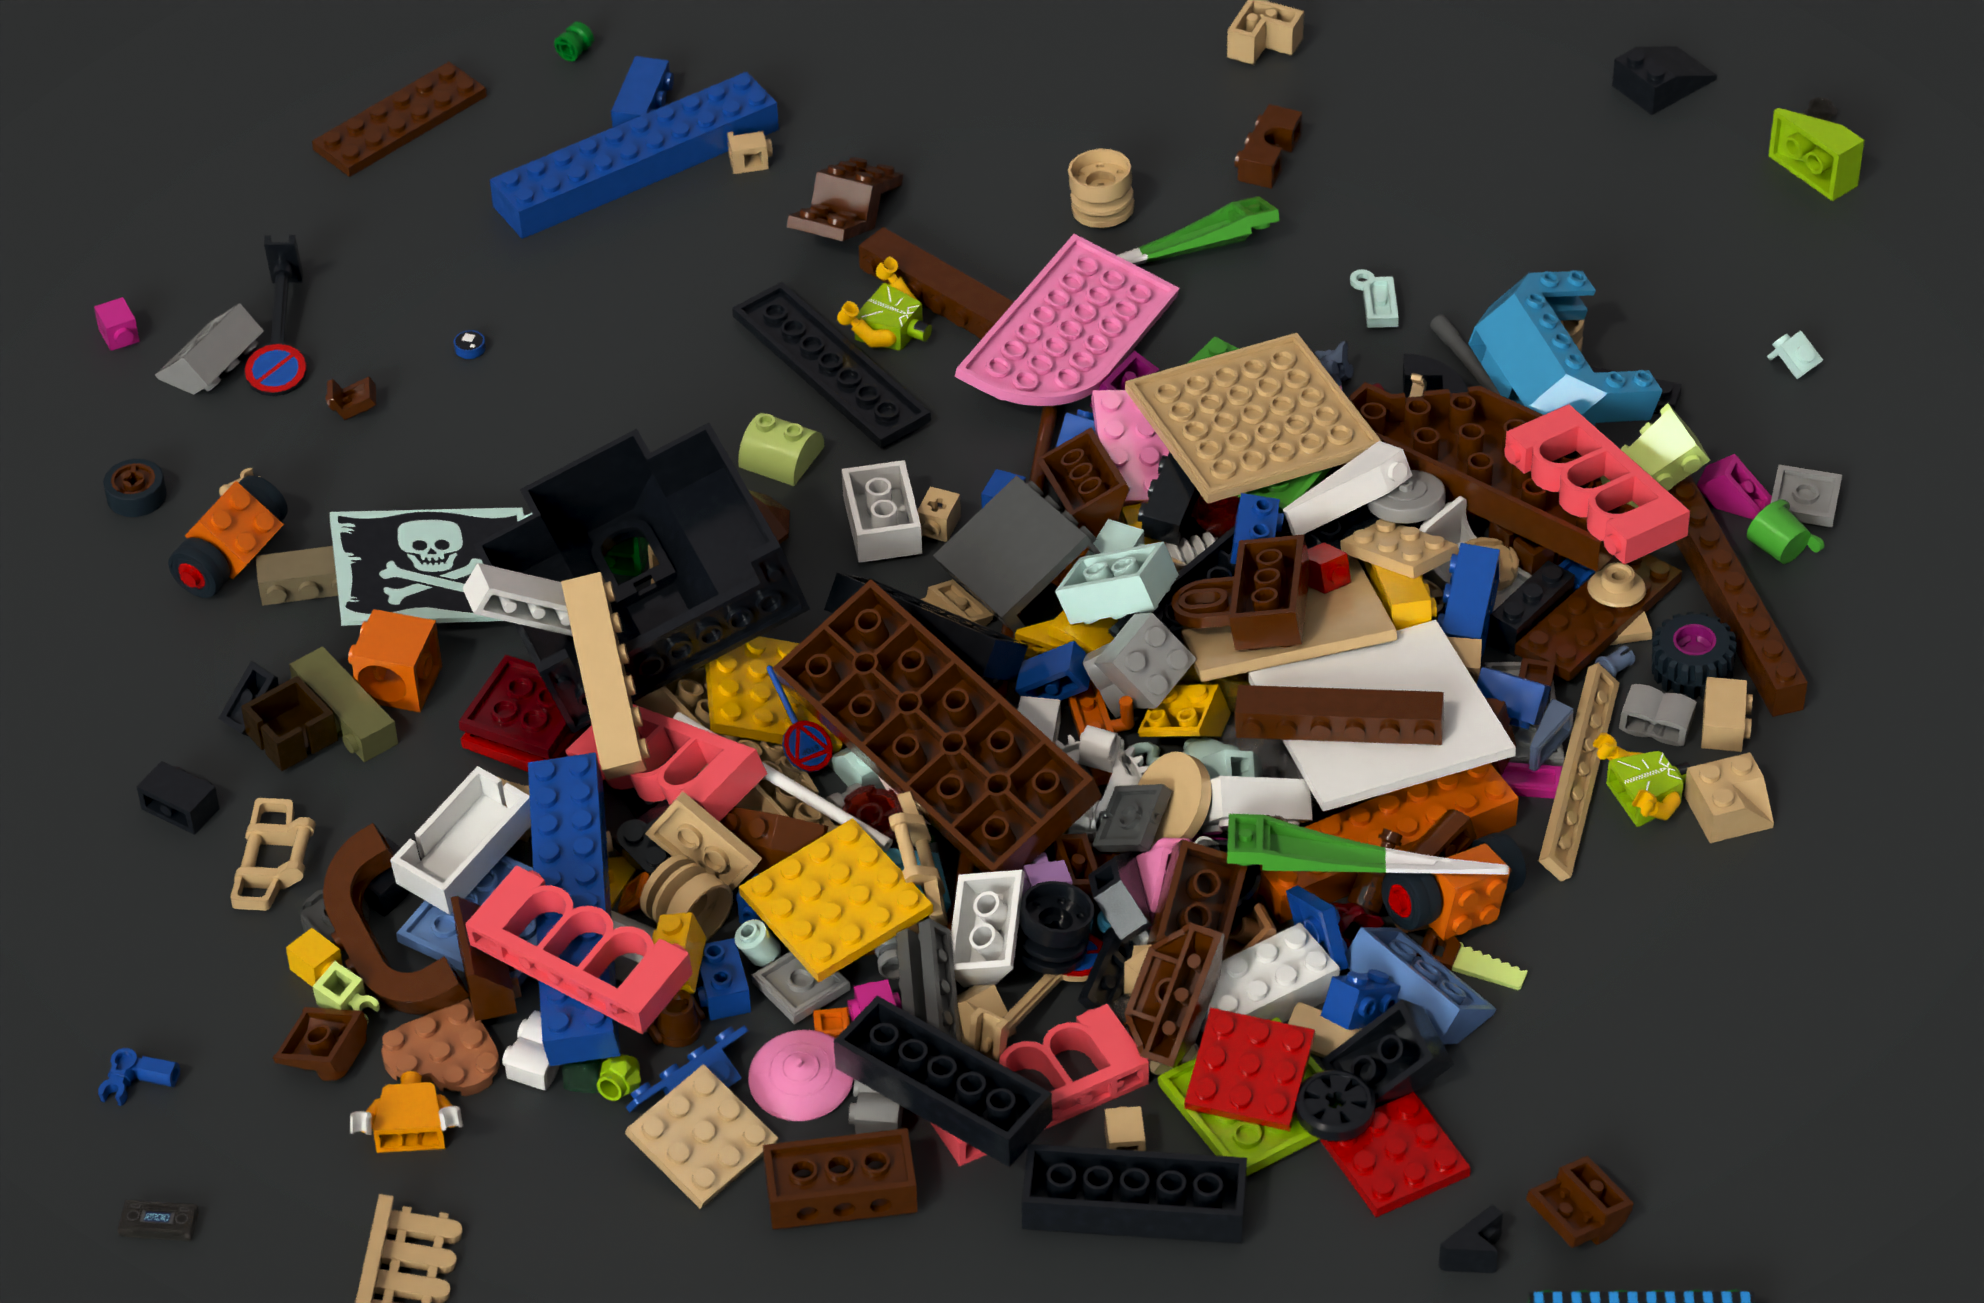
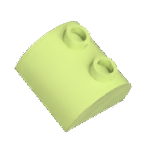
[738,413,824,486]

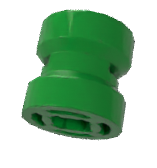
[554,22,594,61]

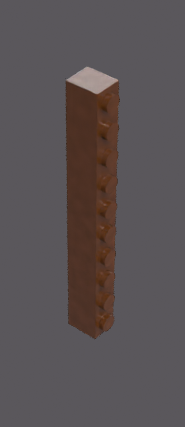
[1668,475,1808,717]

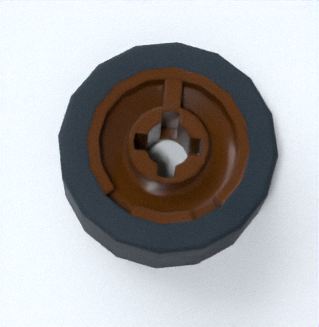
[103,458,167,517]

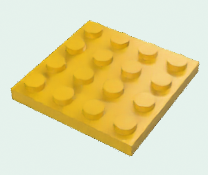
[705,636,842,754]
[739,818,934,983]

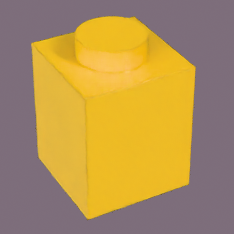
[286,928,343,987]

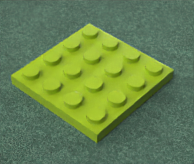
[1158,1017,1341,1177]

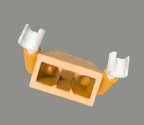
[350,1071,463,1153]

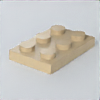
[1340,519,1458,579]
[645,791,762,891]

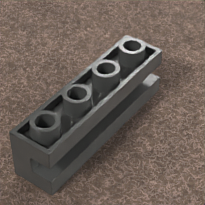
[896,918,961,1042]

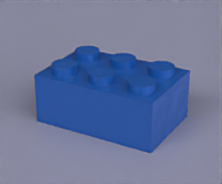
[1437,543,1501,665]

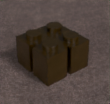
[241,675,338,771]

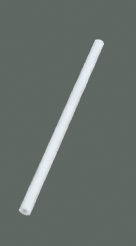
[673,712,892,851]

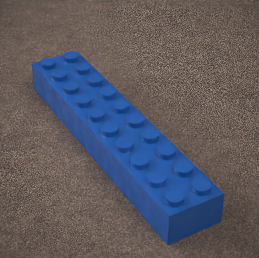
[490,72,779,239]
[528,752,620,1066]

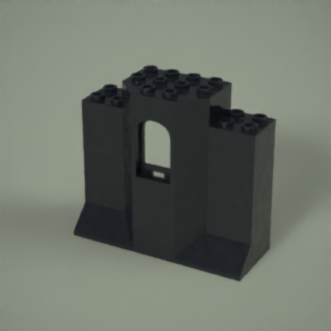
[474,423,810,734]

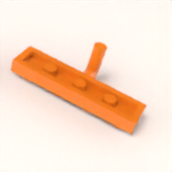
[1067,679,1134,786]

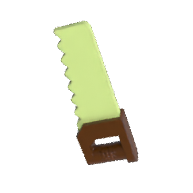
[1416,930,1528,990]

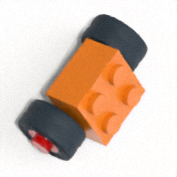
[168,475,288,598]
[1382,832,1526,940]

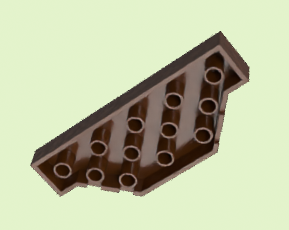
[1348,382,1635,572]

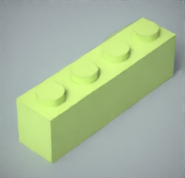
[1601,403,1711,508]

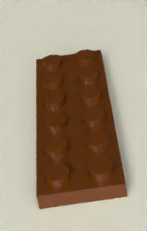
[312,61,487,177]
[1515,554,1682,681]

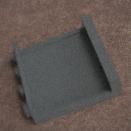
[933,475,1100,634]

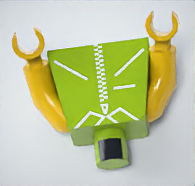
[837,257,932,350]
[1592,732,1691,827]

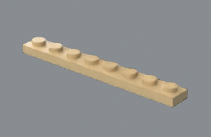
[1539,663,1620,882]

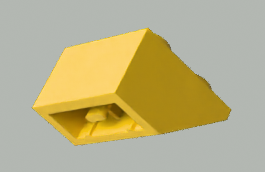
[1138,684,1231,737]

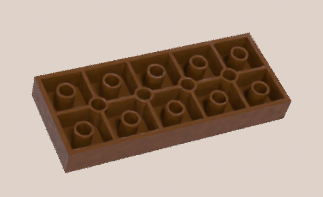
[772,579,1102,873]

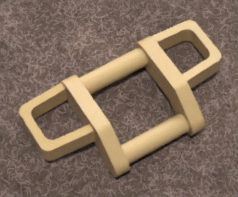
[888,791,948,926]
[230,798,316,911]

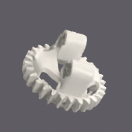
[1055,725,1148,842]

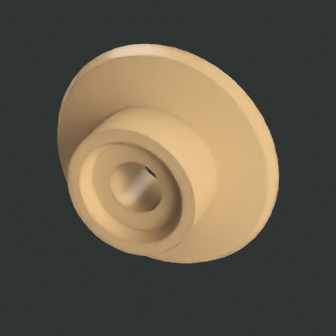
[1587,562,1646,607]

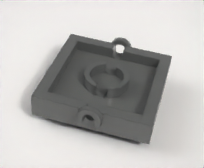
[1092,784,1172,852]

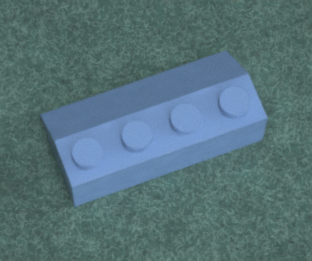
[1346,927,1497,1044]

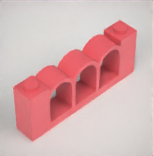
[1504,404,1690,565]
[565,704,767,822]
[465,865,692,1035]
[930,1004,1149,1166]

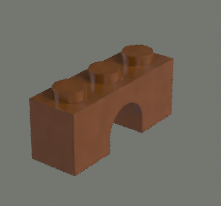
[1235,104,1302,189]

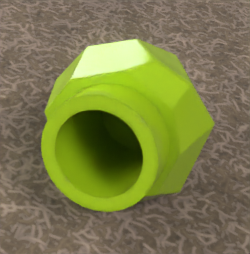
[597,1054,641,1101]

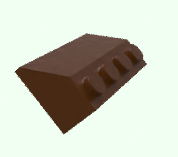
[1036,427,1129,537]

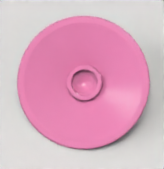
[748,1030,854,1121]

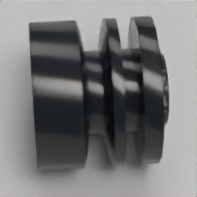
[1015,881,1094,975]

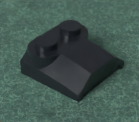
[612,801,672,877]

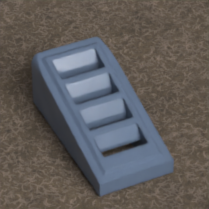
[1529,699,1574,772]

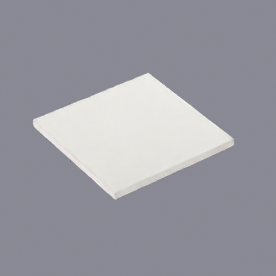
[1248,620,1516,812]

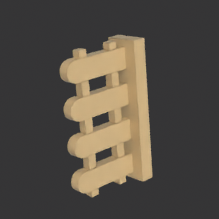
[355,1194,462,1303]

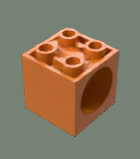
[348,609,442,713]

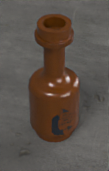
[1347,828,1403,915]

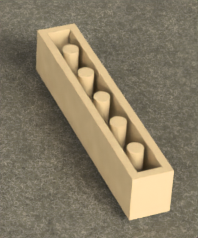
[561,572,650,780]

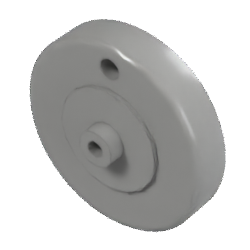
[1367,470,1446,524]

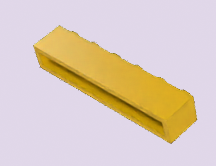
[1359,559,1437,631]

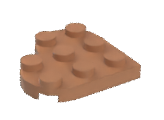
[381,998,500,1096]

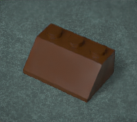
[451,896,521,1021]

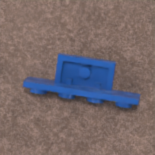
[625,1025,748,1113]

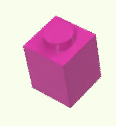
[94,297,140,351]

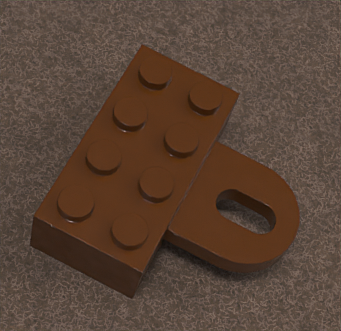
[1172,534,1310,650]

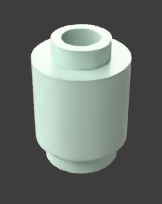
[735,919,781,967]

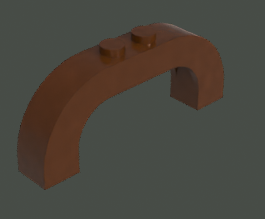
[323,823,470,1015]

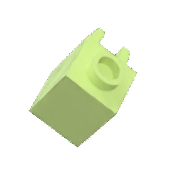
[313,961,380,1024]

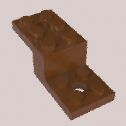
[787,157,904,241]

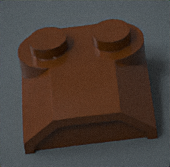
[272,1007,368,1081]

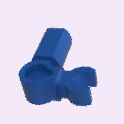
[98,1048,180,1106]

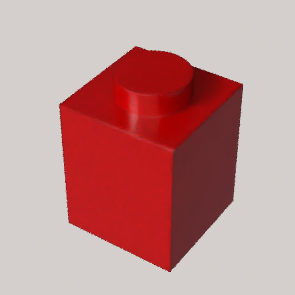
[1307,542,1351,594]

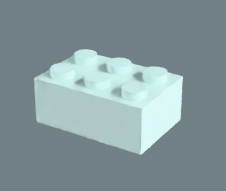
[1055,541,1179,624]

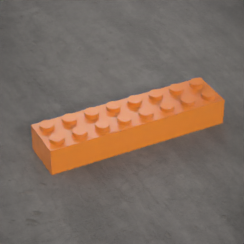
[1258,763,1519,924]

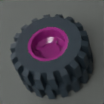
[1651,611,1737,700]

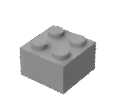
[1094,613,1197,709]

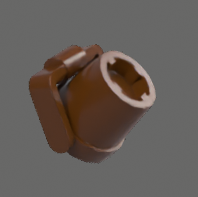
[647,990,705,1048]

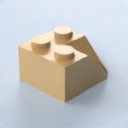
[1684,752,1774,843]

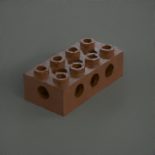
[763,1128,918,1230]

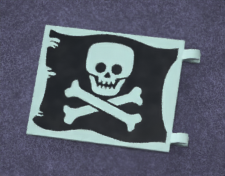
[329,507,532,626]

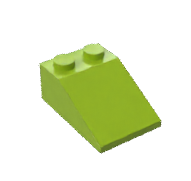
[1768,108,1865,201]

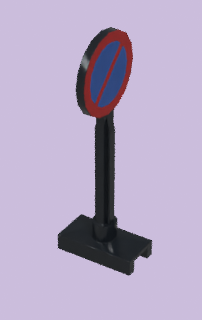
[244,235,307,397]

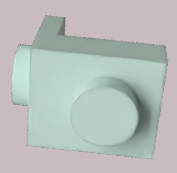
[1767,331,1823,379]

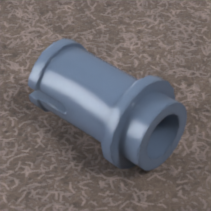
[1595,645,1635,678]

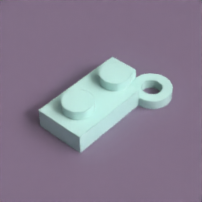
[1350,269,1398,328]

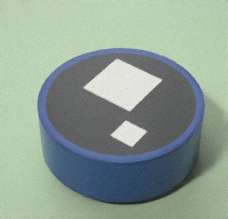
[454,330,486,359]

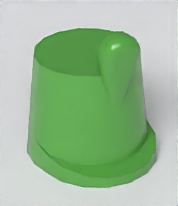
[1746,499,1825,564]

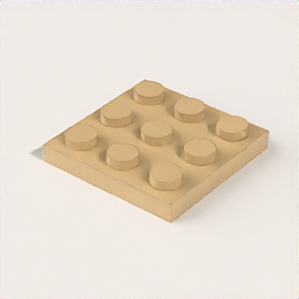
[625,1064,779,1209]

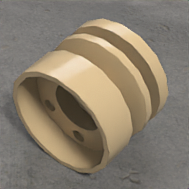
[1068,149,1135,228]
[640,854,733,941]

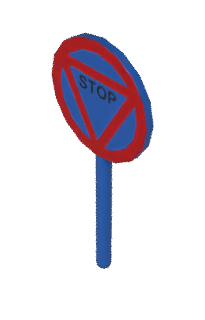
[766,665,833,772]

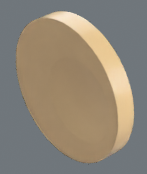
[1138,752,1212,847]

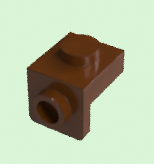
[325,376,376,420]

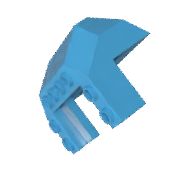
[1468,270,1663,426]

